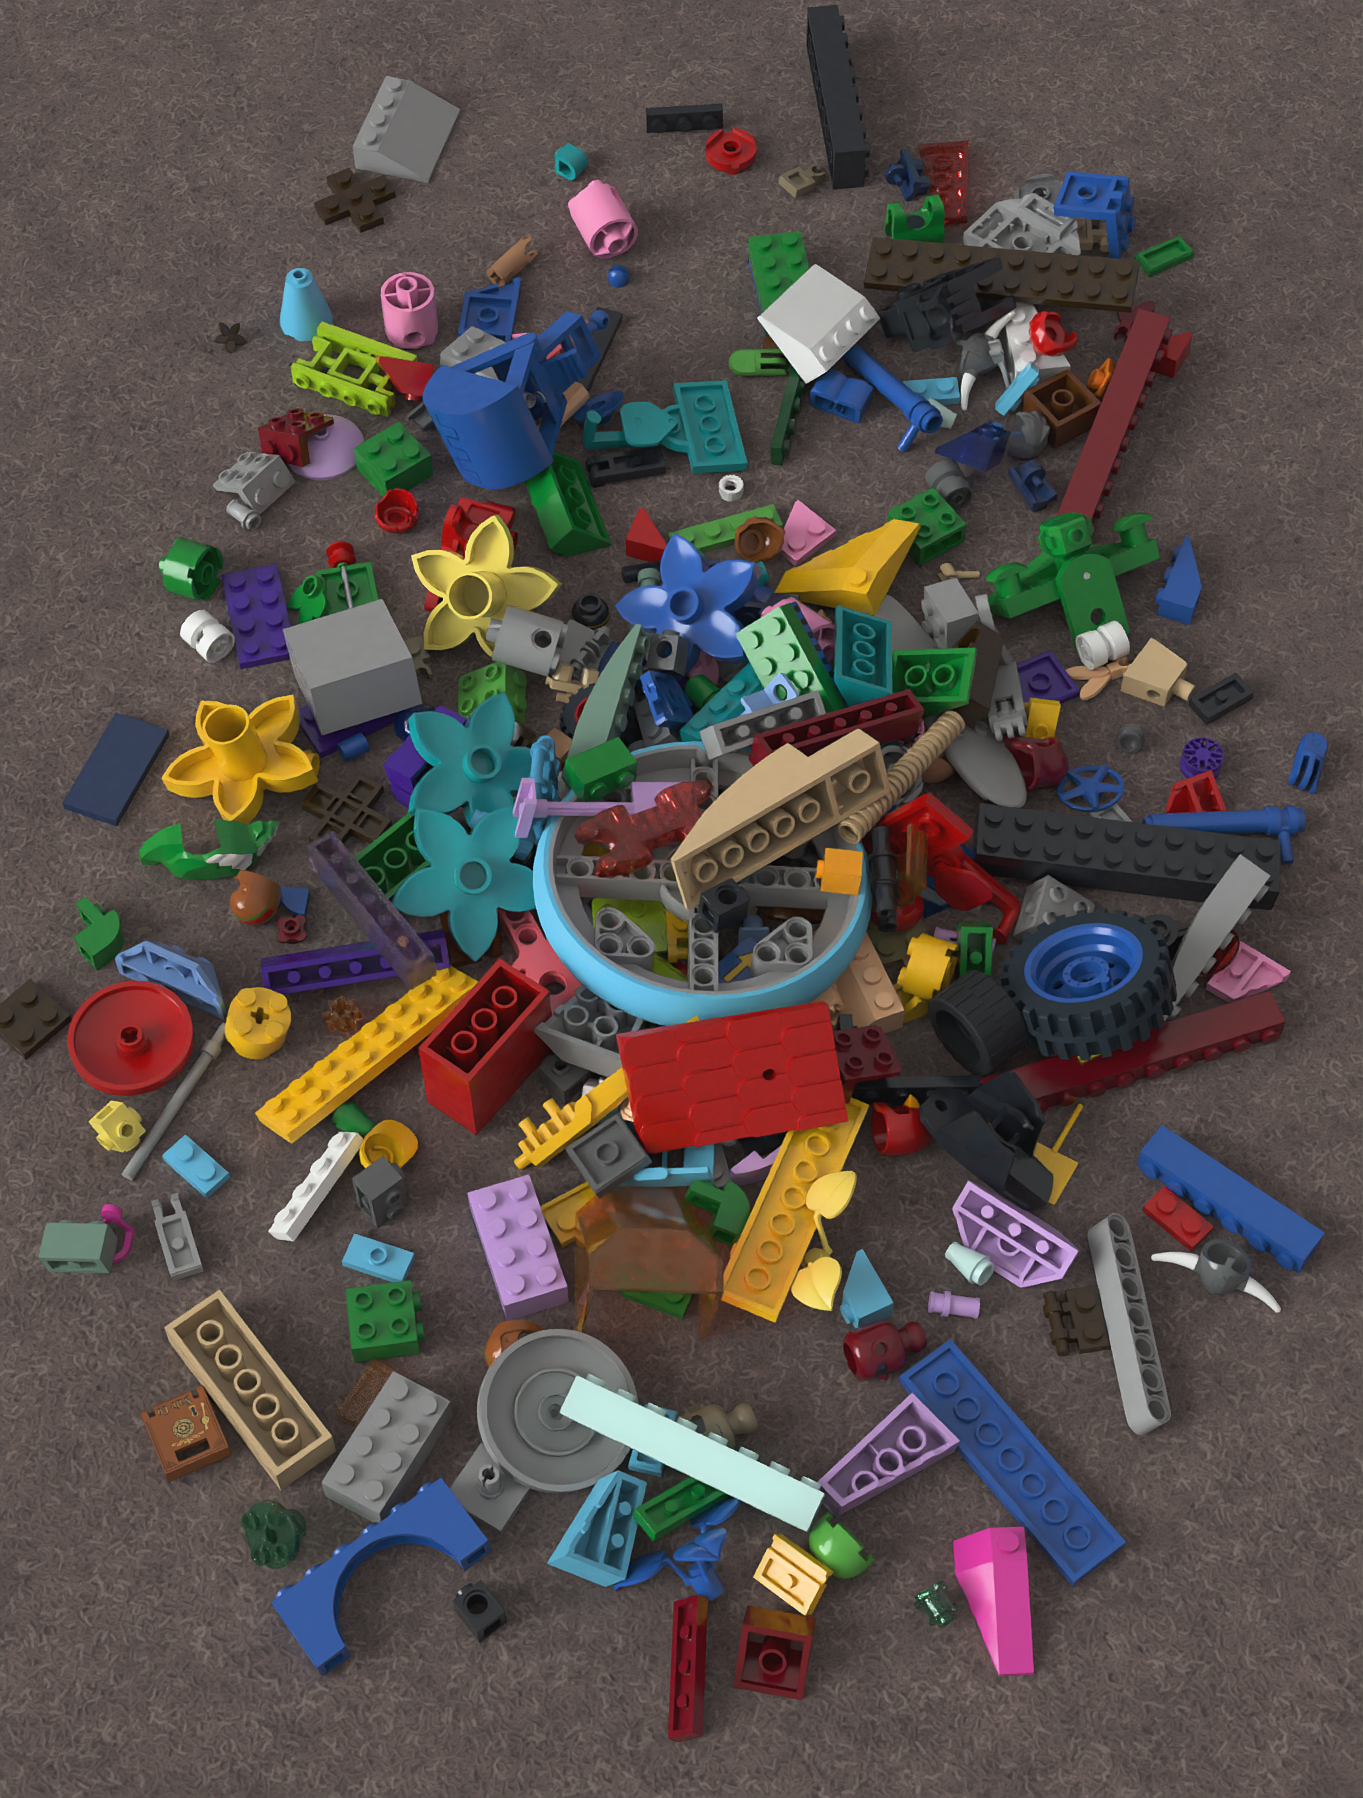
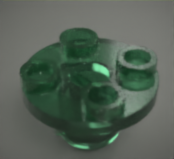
[241,1500,307,1569]

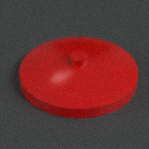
[67,981,194,1096]

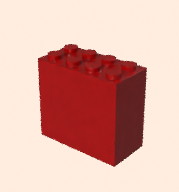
[418,958,552,1136]

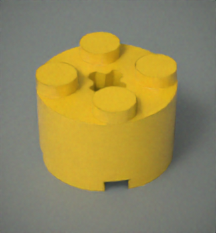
[897,933,959,1001]
[224,987,291,1060]

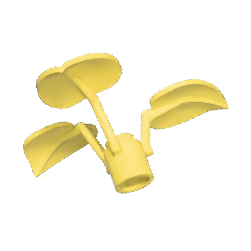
[730,1171,857,1311]

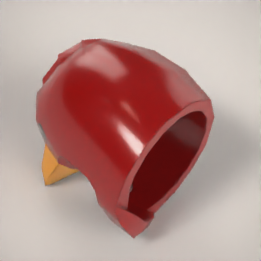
[871,1094,933,1157]

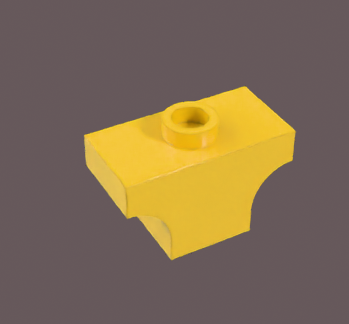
[1024,698,1061,739]

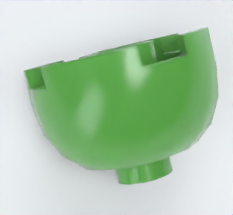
[808,1510,876,1580]

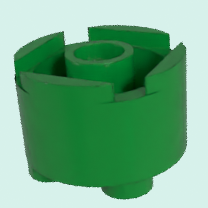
[159,537,223,601]

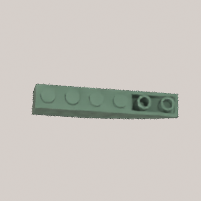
[561,624,650,791]

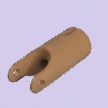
[487,235,538,287]

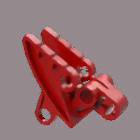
[424,497,518,612]

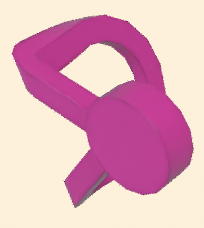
[100,1204,135,1264]

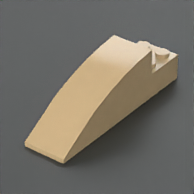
[671,728,891,911]

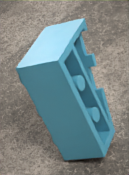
[547,1470,647,1587]

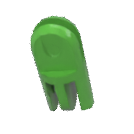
[729,349,788,376]

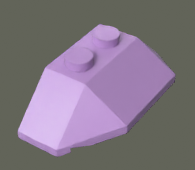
[952,1181,1080,1288]

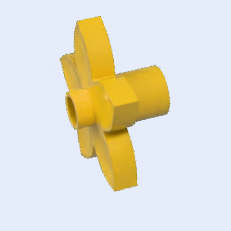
[162,695,318,825]

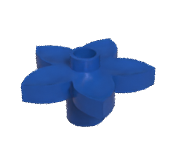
[615,533,762,681]

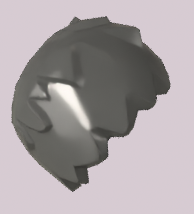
[1008,410,1051,459]

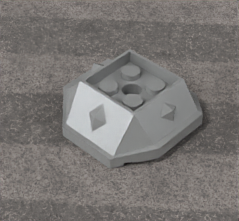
[963,193,1081,255]

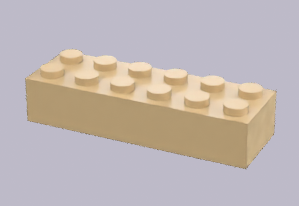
[164,1289,336,1490]

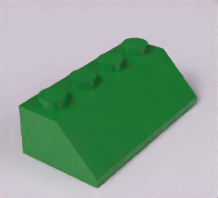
[524,451,612,557]

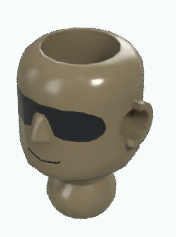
[674,1403,758,1450]

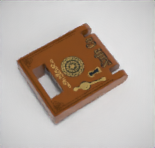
[140,1385,231,1482]

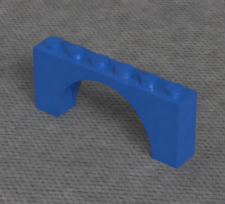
[271,1478,492,1677]

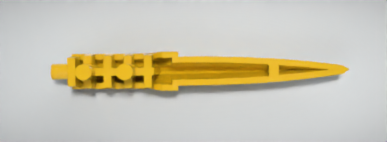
[514,1015,699,1170]

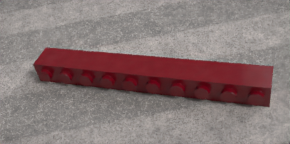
[1057,309,1173,539]
[980,991,1286,1113]

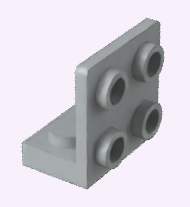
[1013,875,1095,941]

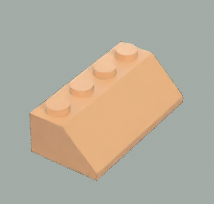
[812,929,905,1033]

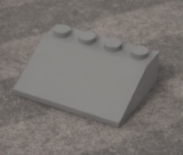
[353,76,461,183]

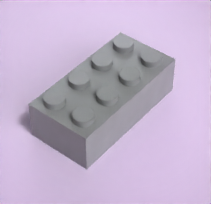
[321,1371,453,1523]

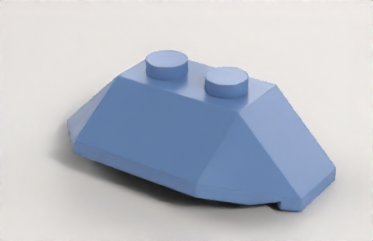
[115,941,227,1021]

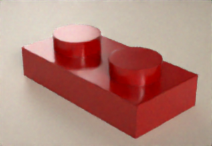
[1142,1185,1214,1252]

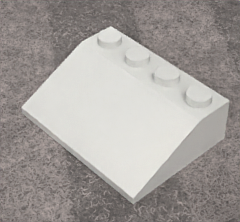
[757,264,880,384]

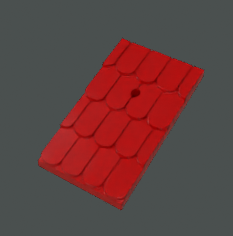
[616,1001,848,1153]

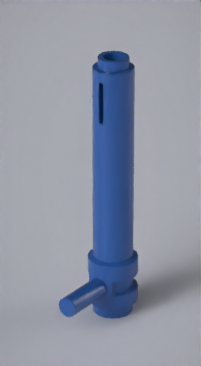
[843,344,943,453]
[1142,805,1305,864]

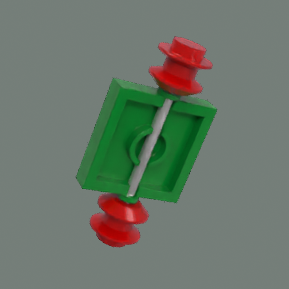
[315,541,378,617]

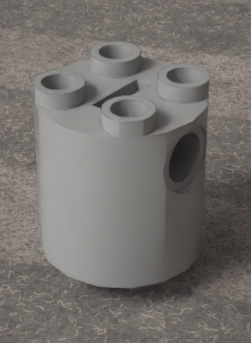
[485,605,568,677]

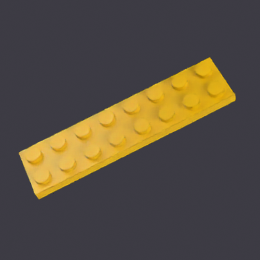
[255,966,478,1144]
[714,1097,869,1323]

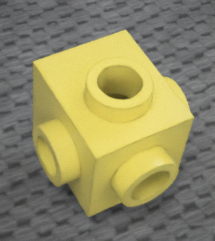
[88,1100,146,1152]

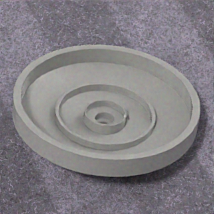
[477,1329,638,1494]

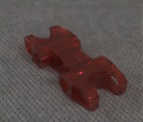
[574,779,714,878]

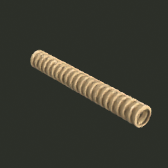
[837,711,965,844]

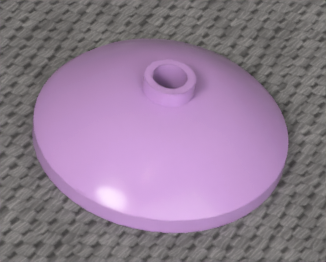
[287,414,364,480]

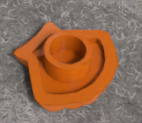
[1086,357,1115,400]

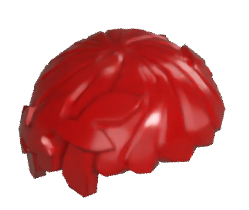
[374,488,419,534]

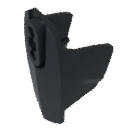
[919,1070,1053,1210]

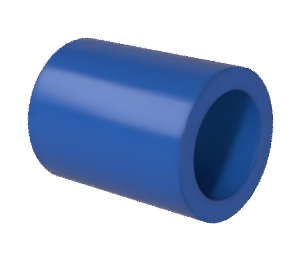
[337,732,370,762]

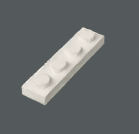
[268,1132,363,1241]

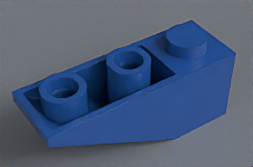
[1155,535,1202,625]

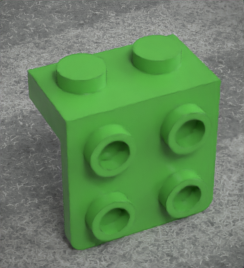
[458,662,527,723]

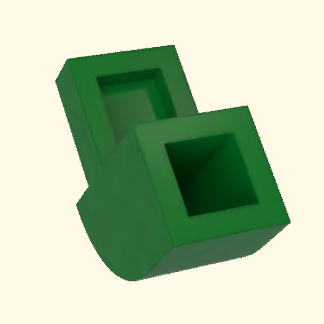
[74,897,124,971]
[683,1179,750,1247]

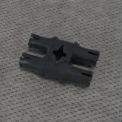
[869,826,900,932]

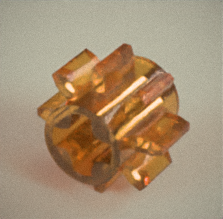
[322,995,363,1036]

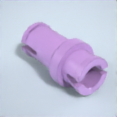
[928,1291,980,1319]

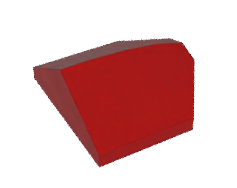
[1165,770,1227,813]

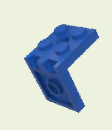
[1053,171,1136,259]

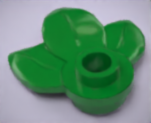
[286,575,327,624]

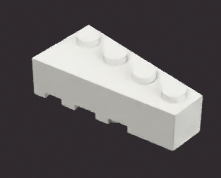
[996,302,1070,391]

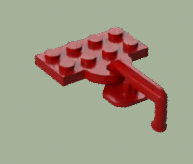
[861,792,1021,944]

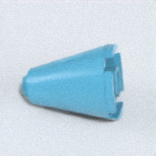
[280,268,333,341]

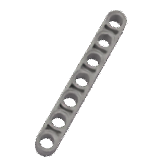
[1087,1213,1171,1436]

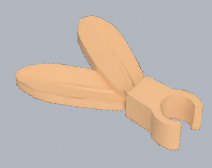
[1066,656,1131,700]

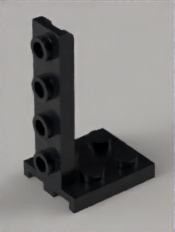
[834,1014,981,1105]

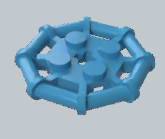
[528,735,562,847]

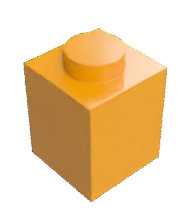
[816,848,863,895]

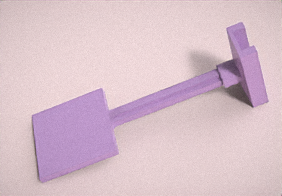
[513,778,697,838]

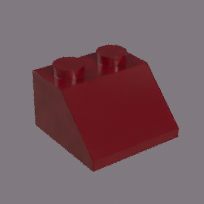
[733,1605,816,1700]

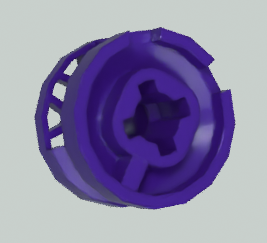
[1180,737,1224,779]

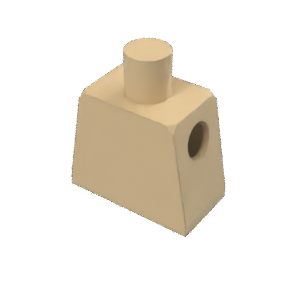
[1120,638,1196,706]

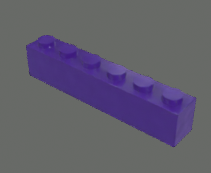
[261,929,450,994]

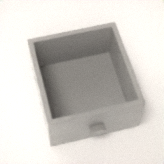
[283,599,423,735]

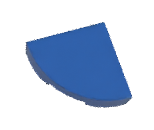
[280,886,310,918]

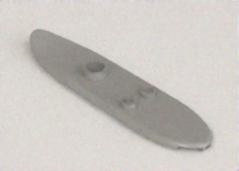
[872,595,1027,808]

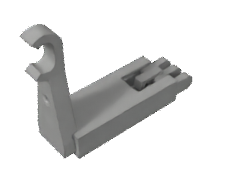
[975,594,1028,741]

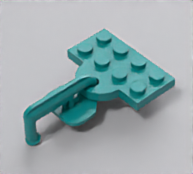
[582,380,747,474]

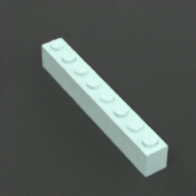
[559,1374,825,1533]

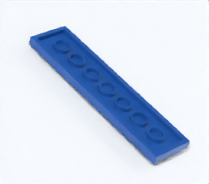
[899,1339,1126,1587]

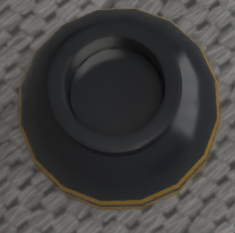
[570,593,611,631]

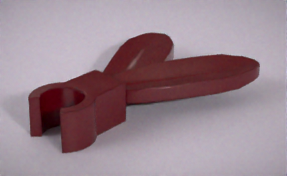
[1113,301,1155,342]

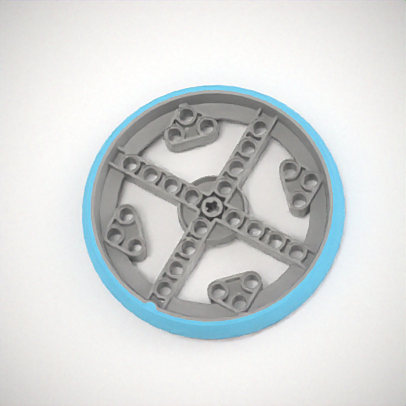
[533,741,872,1026]

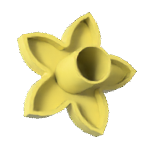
[411,515,562,657]

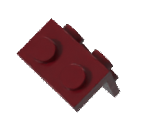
[258,408,334,467]
[833,1025,902,1104]

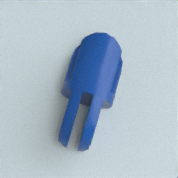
[1287,732,1328,794]

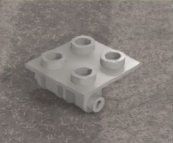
[555,619,615,681]

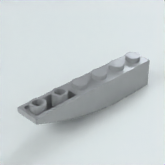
[1163,854,1270,1022]

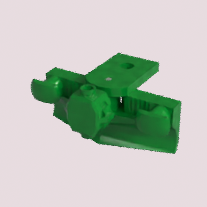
[986,512,1160,653]

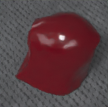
[1003,733,1069,792]

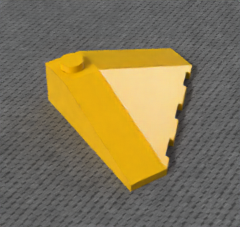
[774,519,920,615]

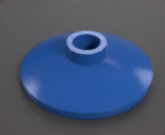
[573,391,624,424]

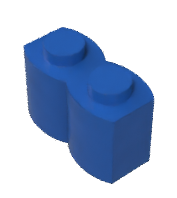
[809,369,873,423]

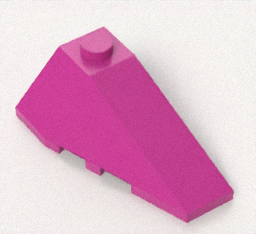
[953,1526,1034,1676]

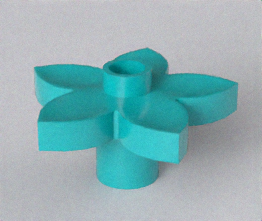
[408,692,532,830]
[390,805,536,962]

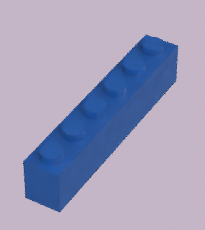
[1137,1125,1325,1274]

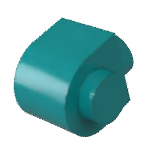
[554,143,588,181]

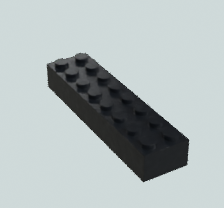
[806,5,870,190]

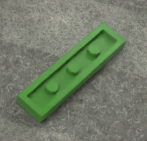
[668,504,783,553]

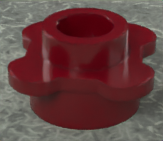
[276,915,307,944]

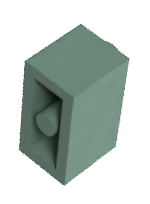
[38,1220,118,1273]

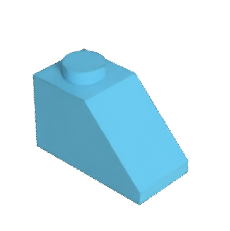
[840,1249,894,1329]

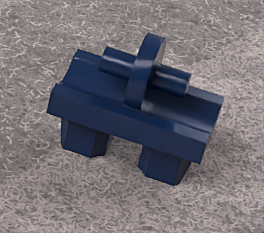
[885,149,931,201]
[1008,459,1057,512]

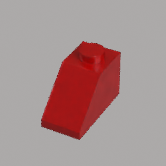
[376,355,434,401]

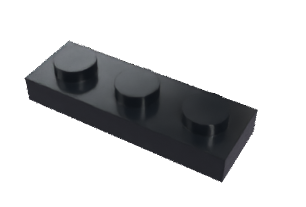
[646,103,723,133]

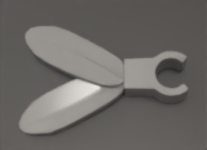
[988,339,1011,389]

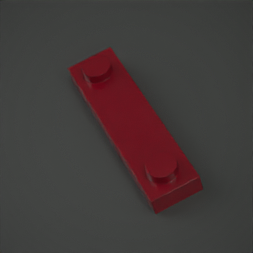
[668,1595,708,1742]

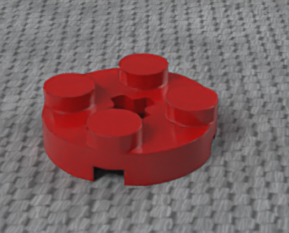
[706,128,757,175]

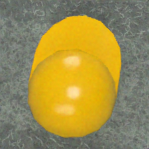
[359,1120,418,1169]

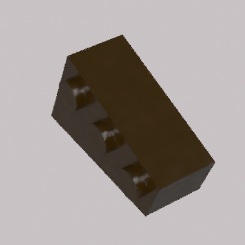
[948,620,1004,729]

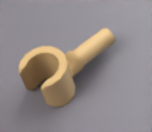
[938,563,980,581]

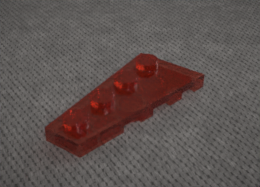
[917,140,970,225]

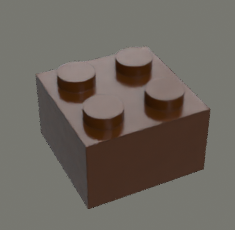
[1022,369,1101,449]

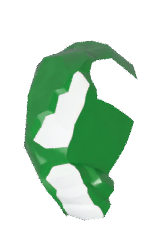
[138,820,279,880]

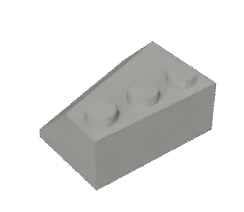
[534,984,650,1077]

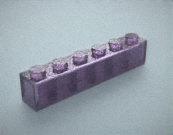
[307,831,437,991]

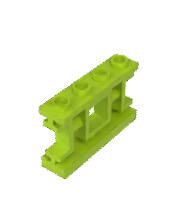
[291,321,418,417]

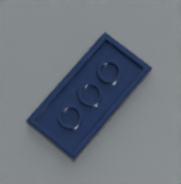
[62,713,170,826]

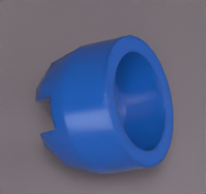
[608,265,629,288]

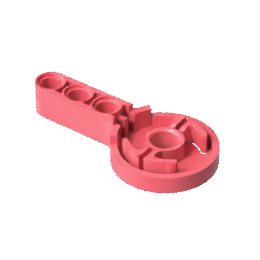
[496,908,582,1015]

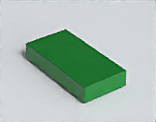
[1135,235,1194,277]

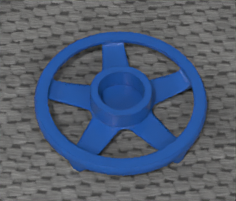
[1057,764,1124,812]

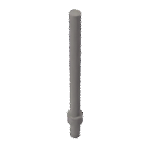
[122,1022,226,1181]

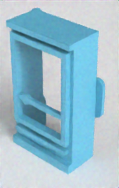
[597,1112,716,1189]

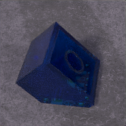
[935,421,1011,472]

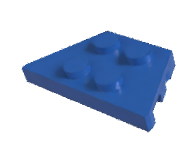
[458,277,522,342]
[640,670,694,729]

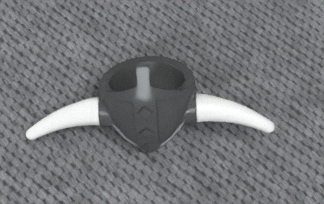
[956,311,1016,411]
[1151,1239,1281,1313]

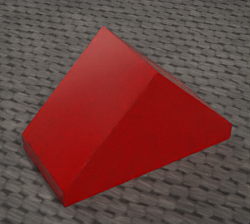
[1153,332,1192,378]
[625,507,667,562]

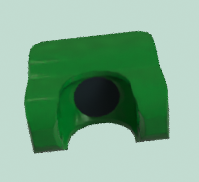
[884,194,945,243]

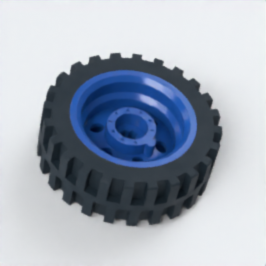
[1001,908,1177,1061]

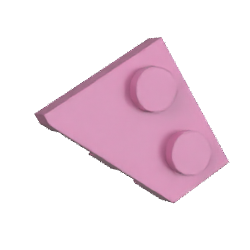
[780,500,836,567]
[1206,941,1291,1003]

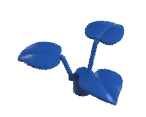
[613,1498,742,1601]

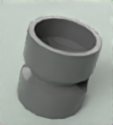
[925,459,974,511]

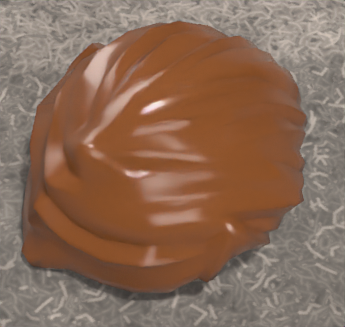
[734,516,786,563]

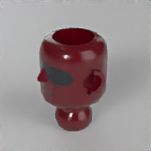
[843,1320,927,1381]

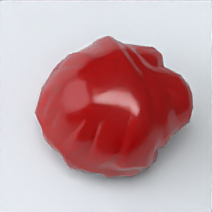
[1028,311,1078,357]

